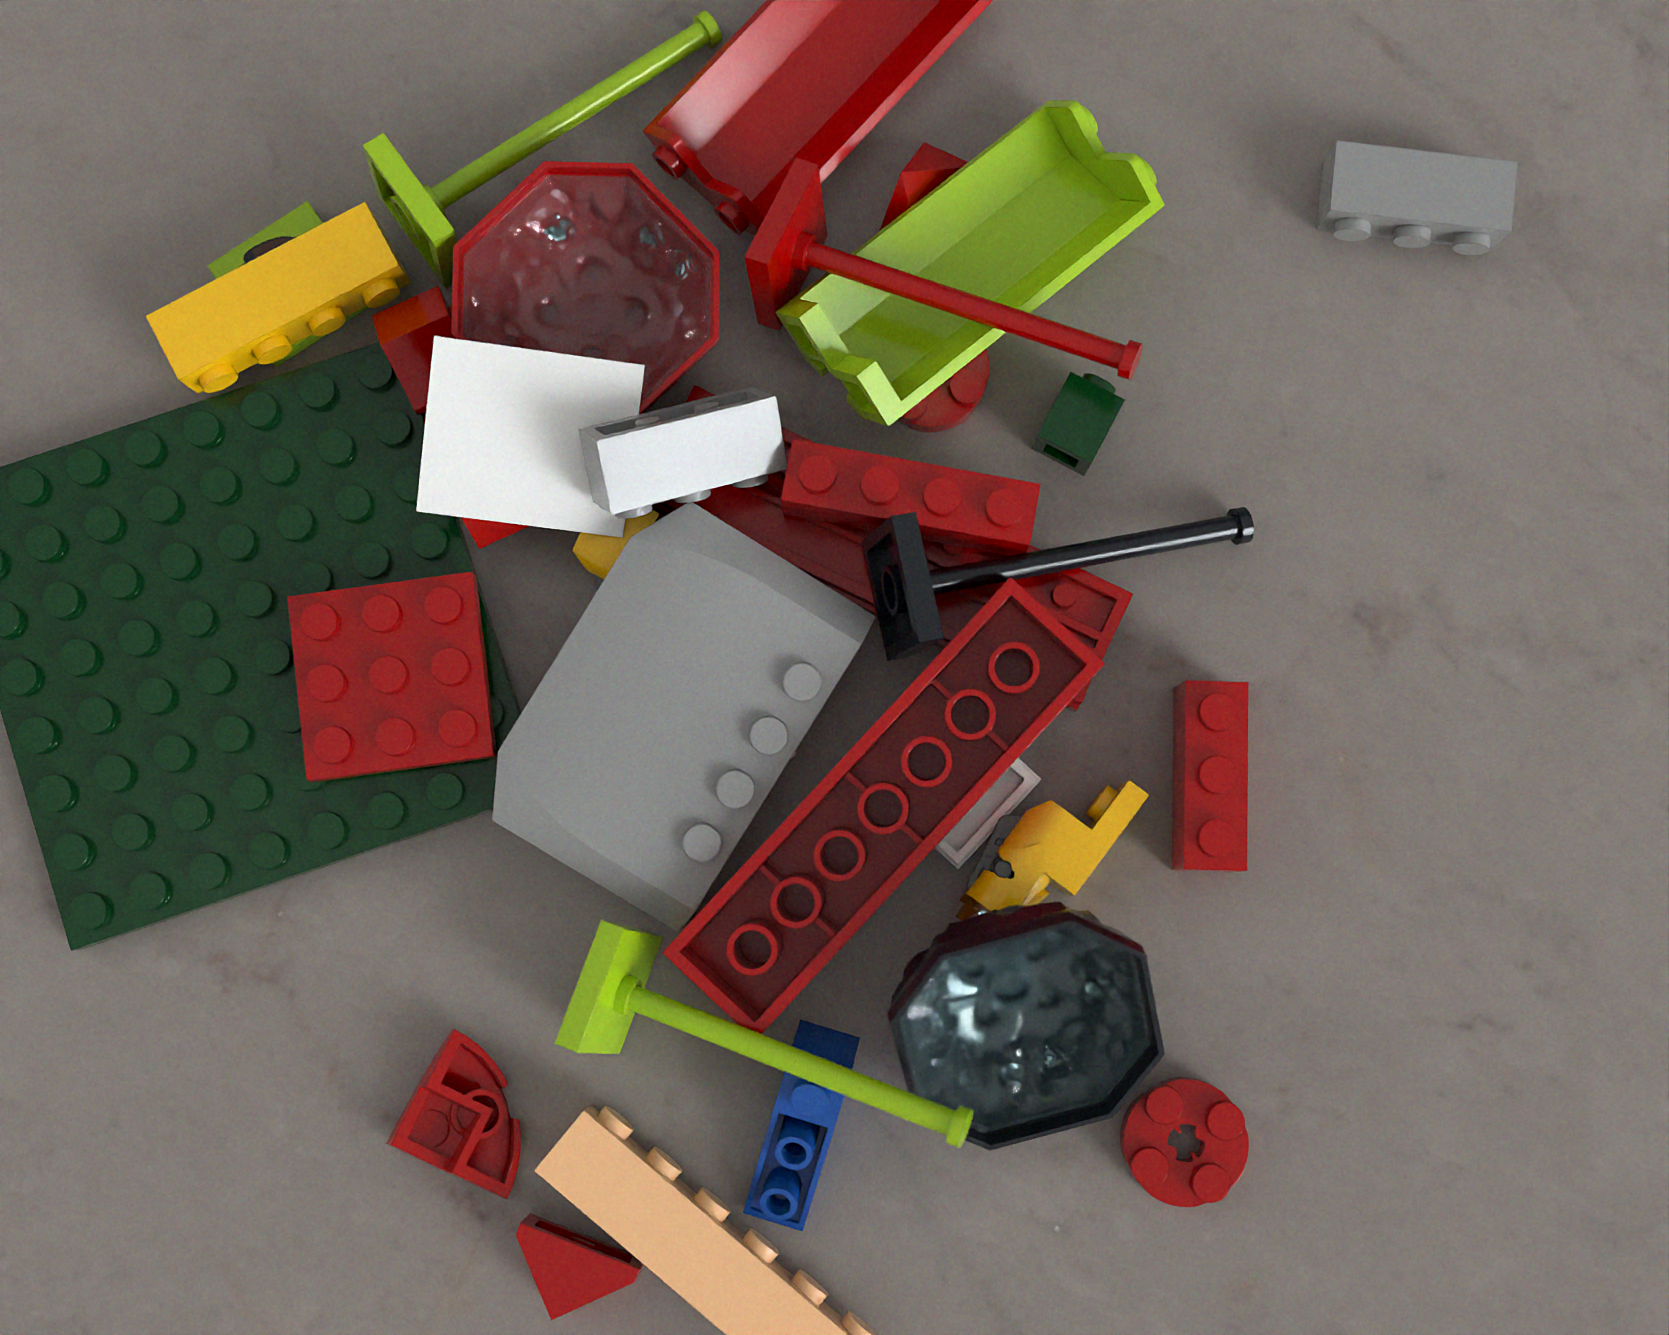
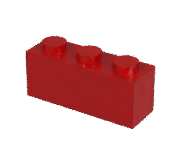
[1172,680,1248,872]

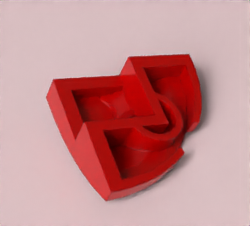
[386,1029,521,1199]

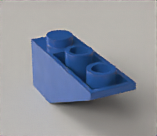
[743,1019,860,1231]

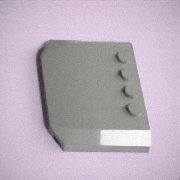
[492,502,876,932]

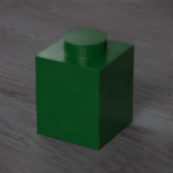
[1031,372,1125,476]

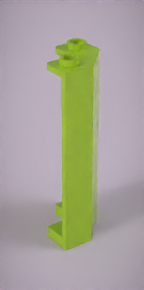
[775,100,1165,427]

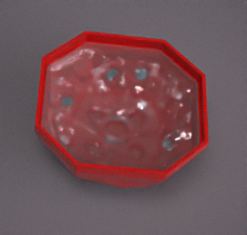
[451,161,720,414]

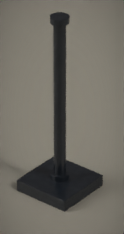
[861,507,1254,661]

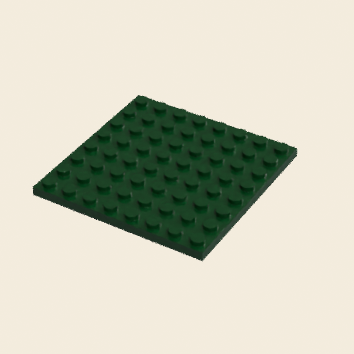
[0,342,521,951]

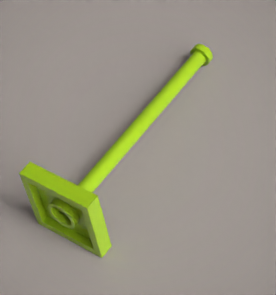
[362,10,723,289]
[554,920,973,1148]

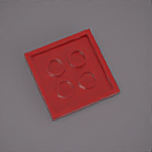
[287,572,497,782]

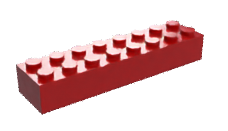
[662,577,1105,1034]

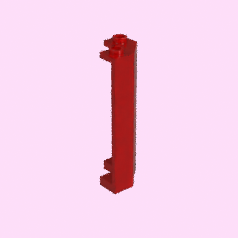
[642,0,993,235]

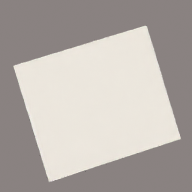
[416,336,645,538]

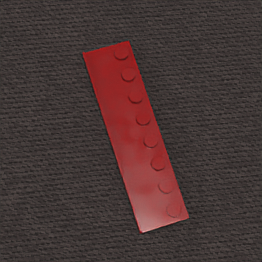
[652,385,1133,712]

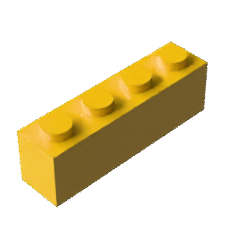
[146,202,411,394]

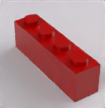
[781,439,1041,555]

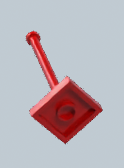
[744,158,1143,380]

